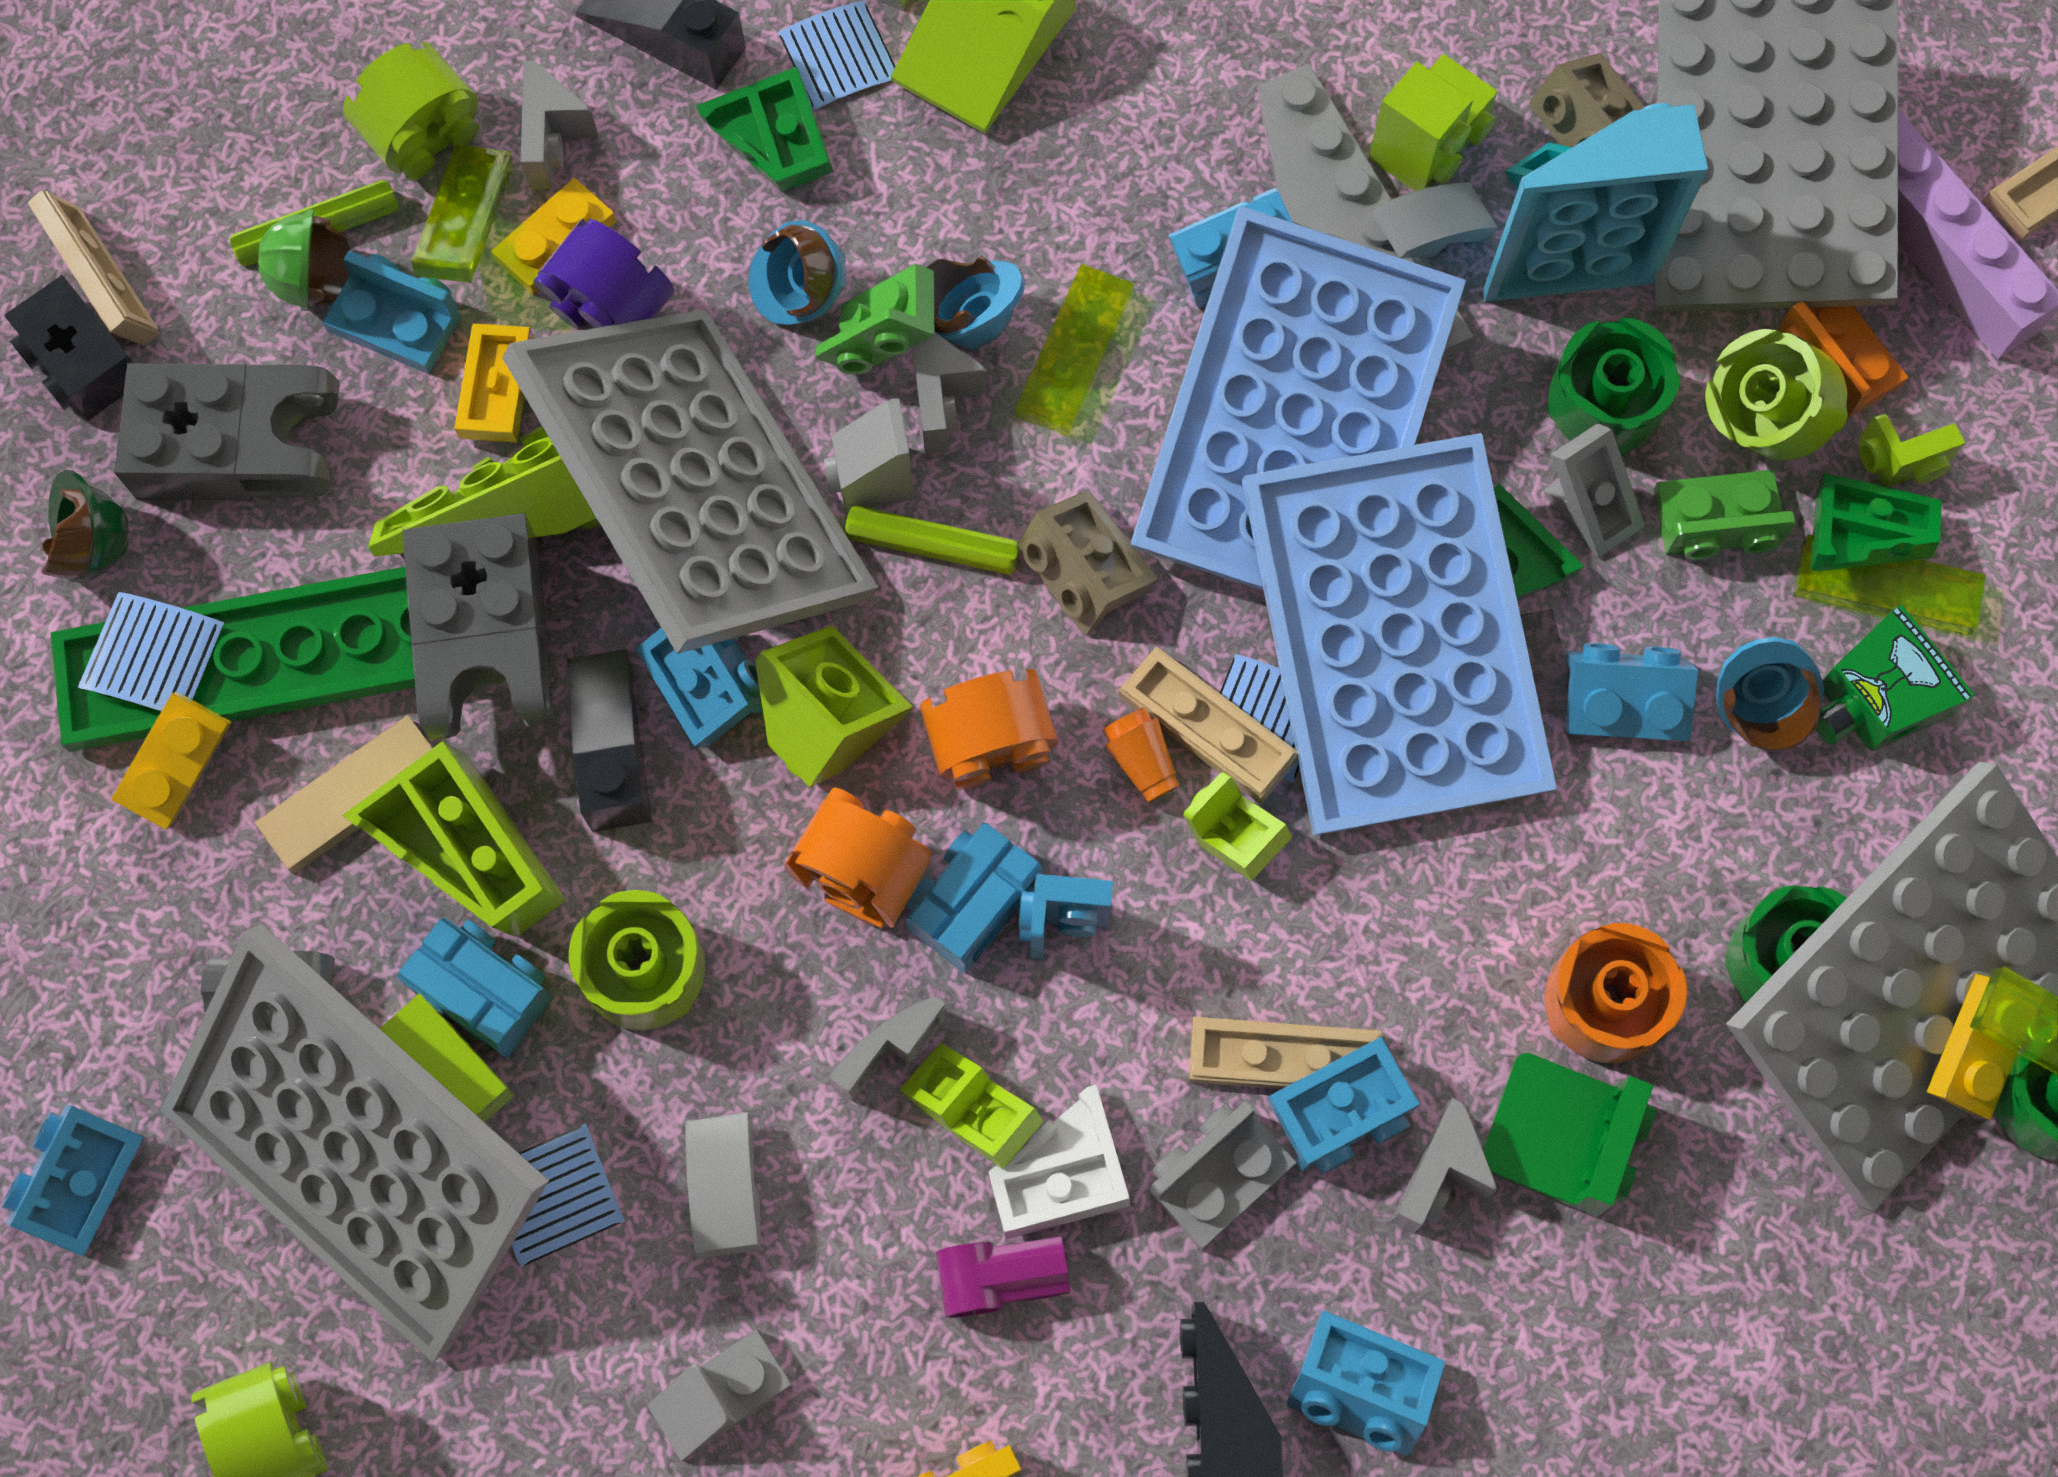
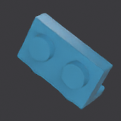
[1565,643,1698,741]

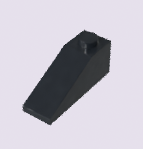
[575,0,746,90]
[567,649,653,832]

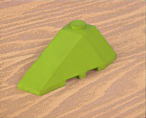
[368,426,600,557]

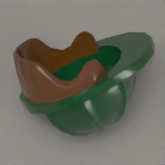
[41,470,130,582]

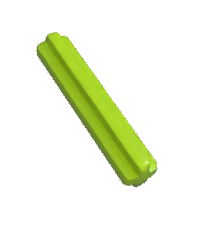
[230,180,398,266]
[845,505,1019,575]

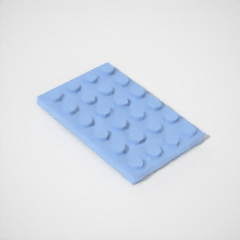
[1129,206,1466,591]
[1242,433,1557,836]

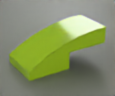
[900,1042,1044,1170]

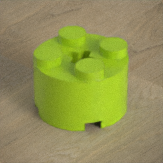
[343,41,480,181]
[1705,329,1848,460]
[569,890,706,1030]
[191,1361,329,1477]

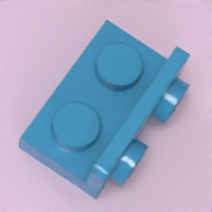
[322,251,461,374]
[636,628,763,748]
[1019,874,1113,960]
[1267,1037,1420,1175]
[1,1105,144,1257]
[1287,1310,1445,1456]

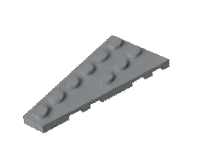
[1258,63,1474,358]

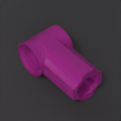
[936,1236,1070,1318]

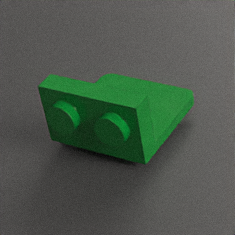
[1482,1053,1656,1217]

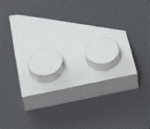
[988,1085,1130,1240]

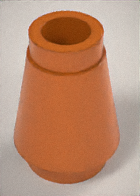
[1102,707,1180,803]

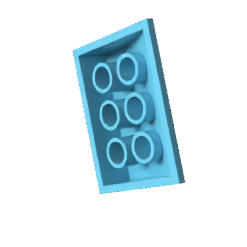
[1483,103,1708,302]

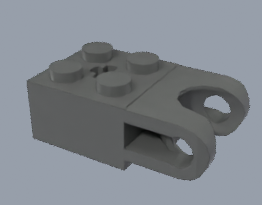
[114,363,340,500]
[402,513,553,740]

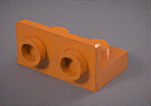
[1777,301,1909,419]

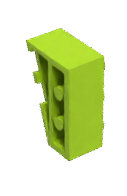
[342,741,566,937]

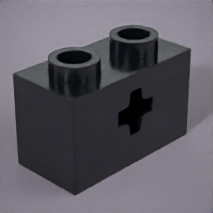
[4,275,133,420]

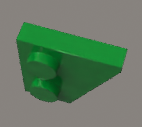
[696,66,834,192]
[1810,473,1942,572]

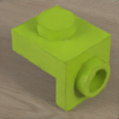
[1858,413,1965,487]
[1184,772,1292,881]

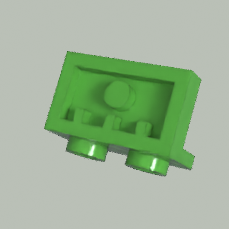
[816,264,934,375]
[1653,470,1796,560]

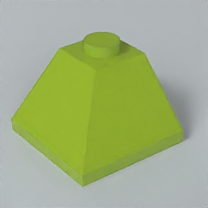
[755,625,913,788]

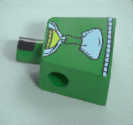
[1815,604,1975,751]

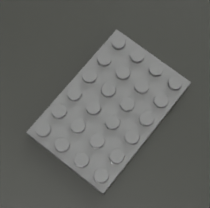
[1655,0,1898,312]
[502,309,879,654]
[1726,762,2058,1211]
[160,924,549,1363]

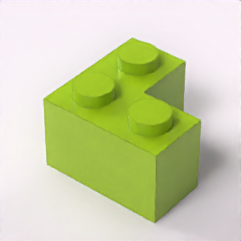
[1368,53,1498,191]
[379,993,515,1123]

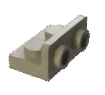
[1530,53,1644,148]
[1018,490,1159,634]

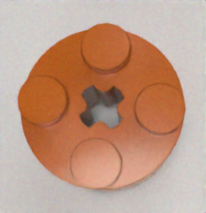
[920,669,1059,790]
[784,788,933,928]
[1544,923,1687,1063]

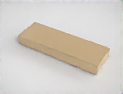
[28,190,159,346]
[1118,646,1298,805]
[254,715,432,875]
[1189,1017,1382,1089]

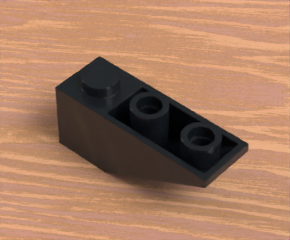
[1180,1302,1283,1477]

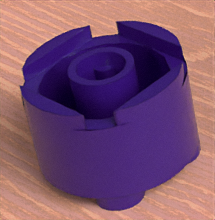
[533,218,675,328]

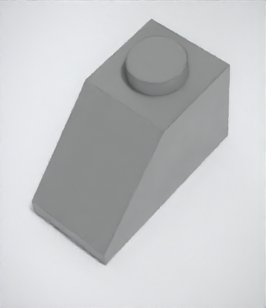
[824,398,914,511]

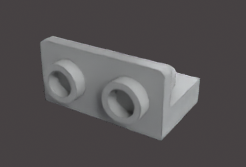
[1150,1100,1297,1251]

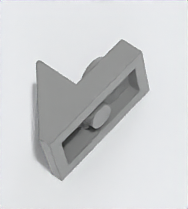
[520,61,599,189]
[912,332,988,454]
[1544,423,1645,558]
[1391,1098,1497,1233]
[647,1329,793,1462]

